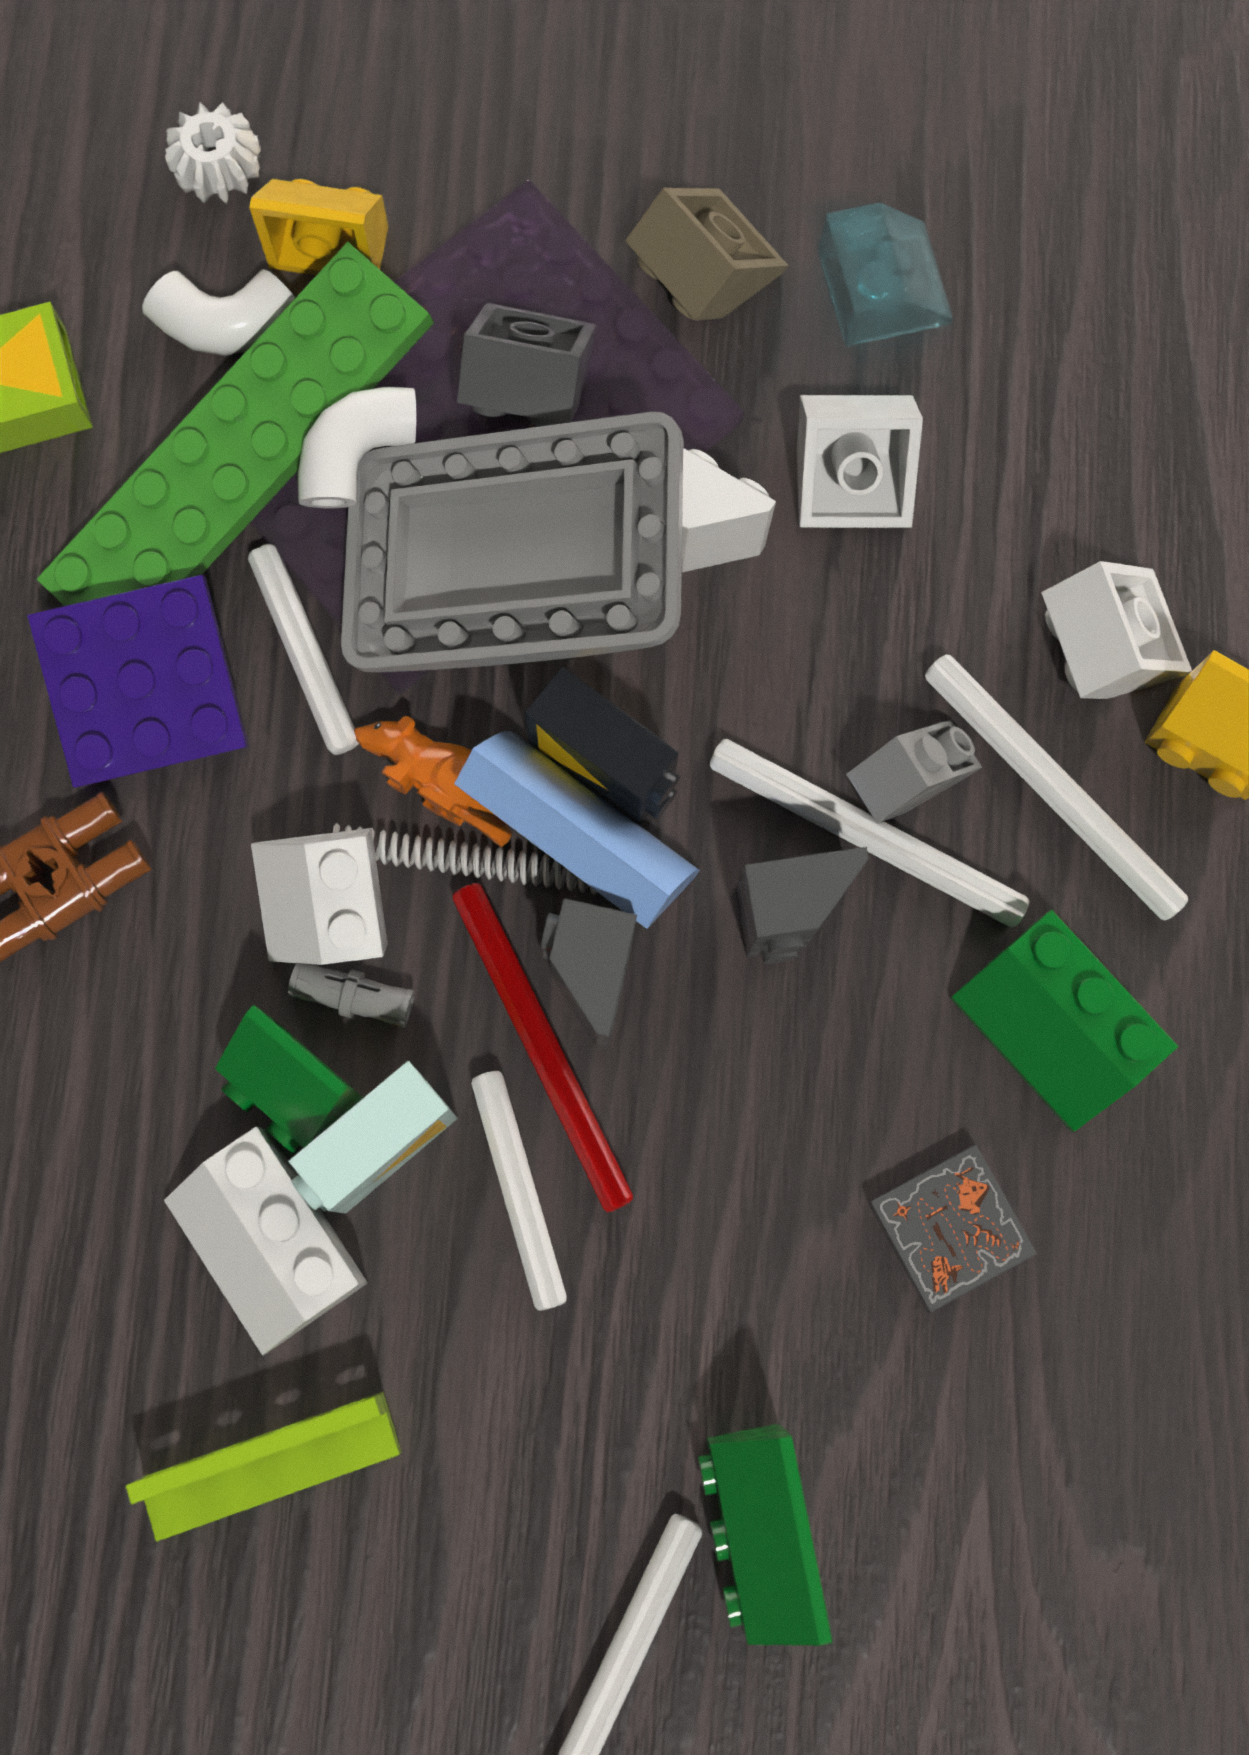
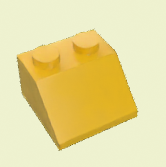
[249,179,388,275]
[1144,650,1249,800]

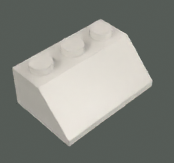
[164,1126,368,1356]

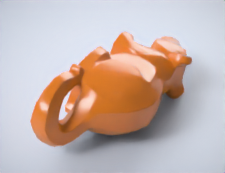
[354,716,512,847]

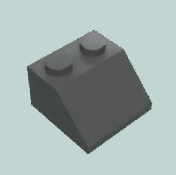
[457,303,597,427]
[735,847,869,964]
[541,898,637,1050]

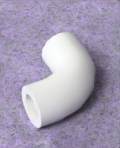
[142,269,295,356]
[298,387,416,508]

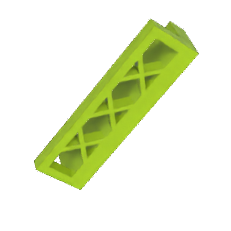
[126,1392,402,1542]

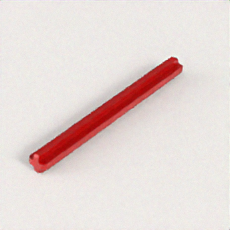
[452,883,633,1212]

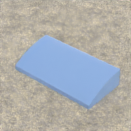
[454,731,700,929]

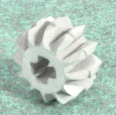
[165,102,261,204]

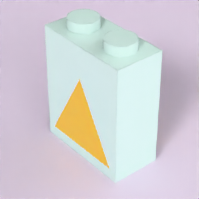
[288,1061,458,1214]

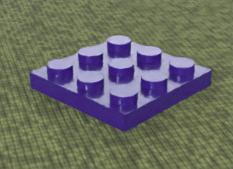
[27,575,249,788]

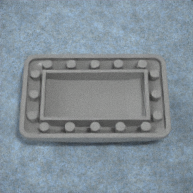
[341,412,684,673]

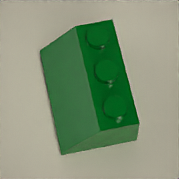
[950,909,1179,1132]
[698,1423,833,1646]

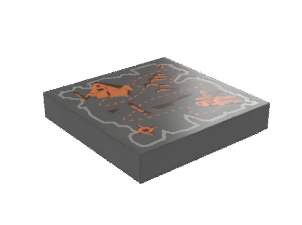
[868,1145,1037,1313]

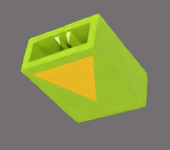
[0,302,93,453]

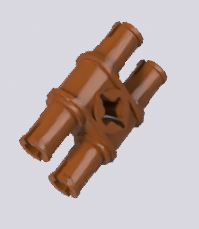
[0,792,152,963]

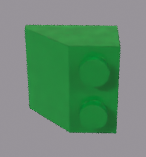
[215,1005,363,1153]

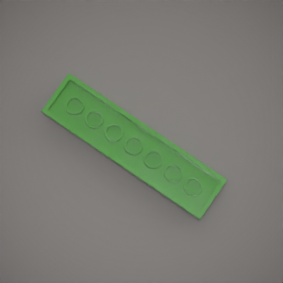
[37,242,434,606]

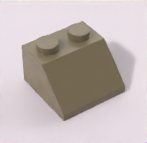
[625,188,789,321]

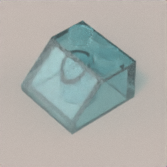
[818,202,953,347]

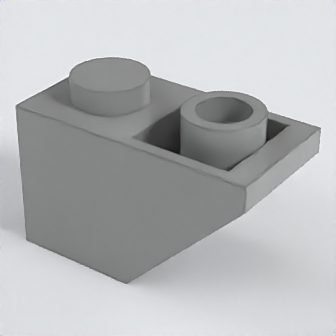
[846,719,982,823]

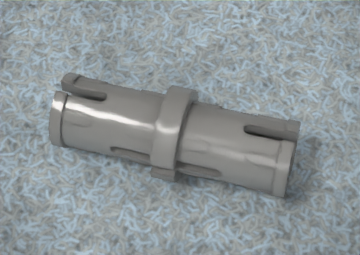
[288,963,415,1028]

